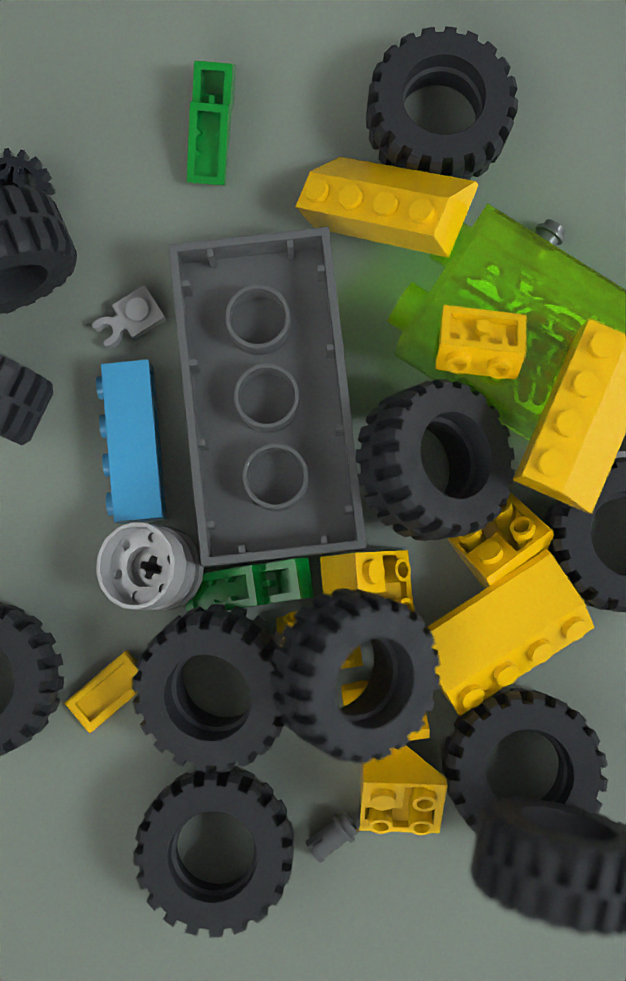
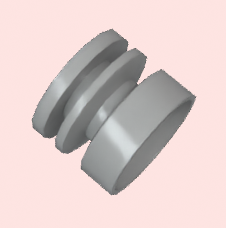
[96,522,204,611]

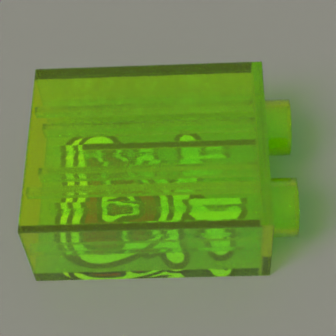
[387,203,626,441]

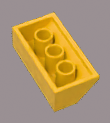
[295,157,478,258]
[513,318,626,514]
[426,549,595,716]

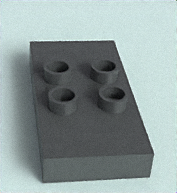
[168,227,367,568]

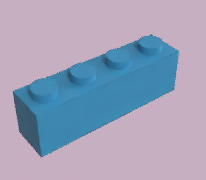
[96,359,167,524]

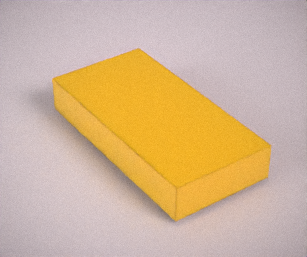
[64,650,139,734]

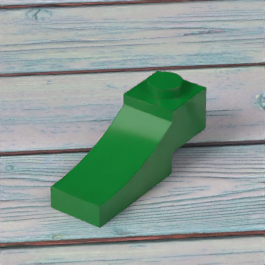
[187,60,236,186]
[186,558,314,612]

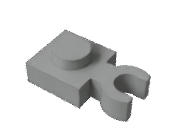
[92,285,167,349]

